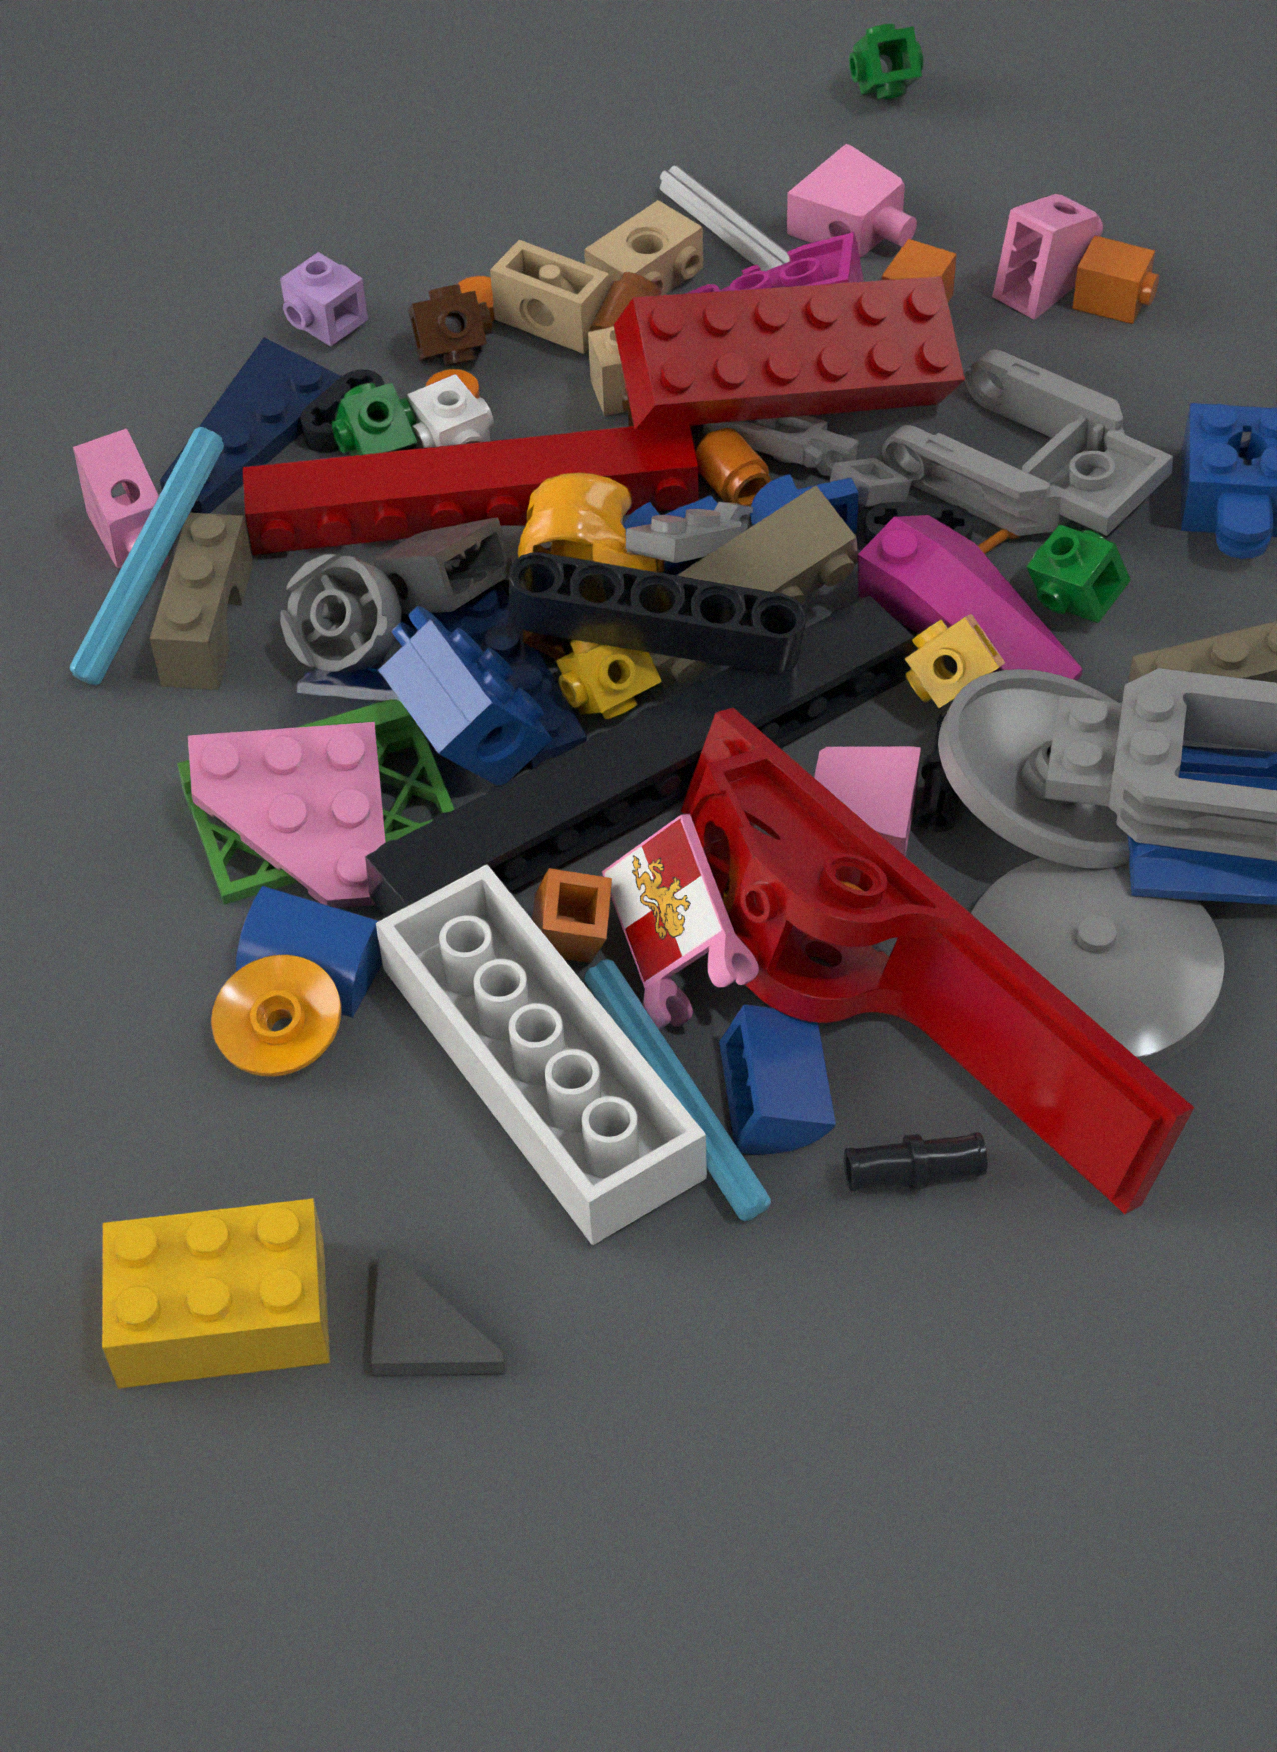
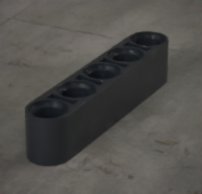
[509,552,806,673]

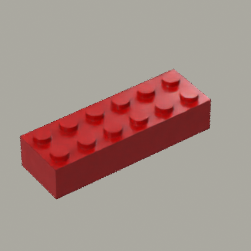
[613,276,965,430]

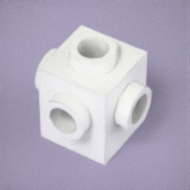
[407,374,494,449]

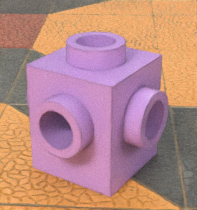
[280,252,368,347]

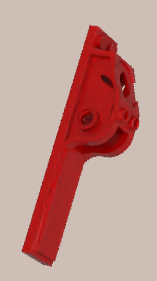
[681,708,1195,1214]

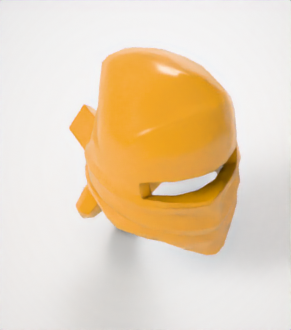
[518,473,665,573]

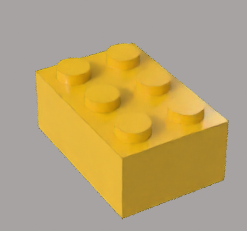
[102,1198,330,1388]

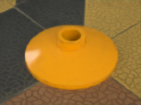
[211,955,342,1077]

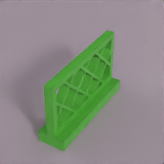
[177,697,455,905]

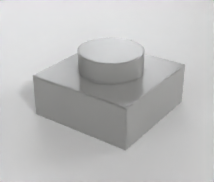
[829,458,912,510]

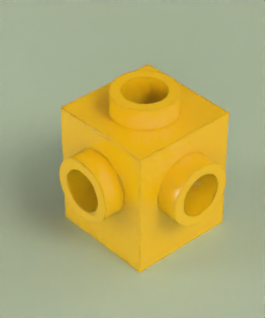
[905,614,1005,708]
[556,640,662,719]

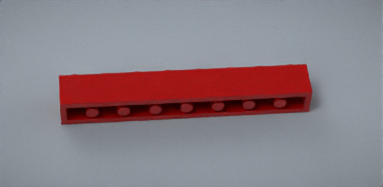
[243,426,698,555]

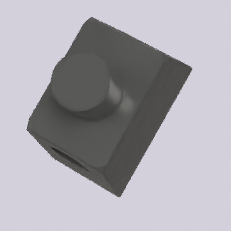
[370,517,512,614]

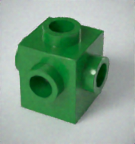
[849,23,923,100]
[332,382,417,456]
[1026,524,1131,623]

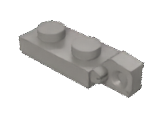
[703,415,859,476]
[625,502,753,563]

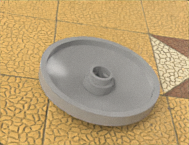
[938,669,1130,868]
[971,858,1224,1068]

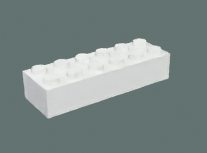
[376,865,707,1246]

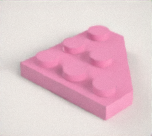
[188,722,386,908]

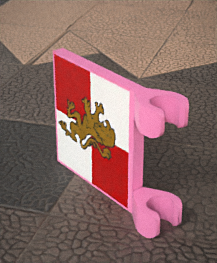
[602,814,759,1029]

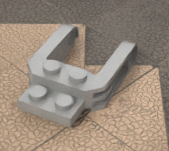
[882,349,1173,536]
[1044,668,1277,861]

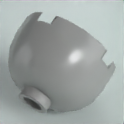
[280,554,402,673]

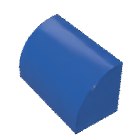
[236,886,383,1018]
[719,1004,836,1155]

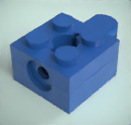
[1181,403,1277,559]
[379,606,553,786]

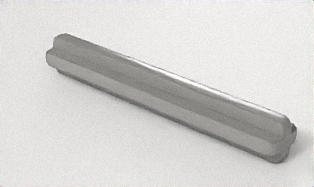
[660,166,789,271]

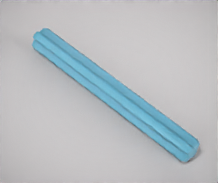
[70,427,224,686]
[584,959,771,1221]

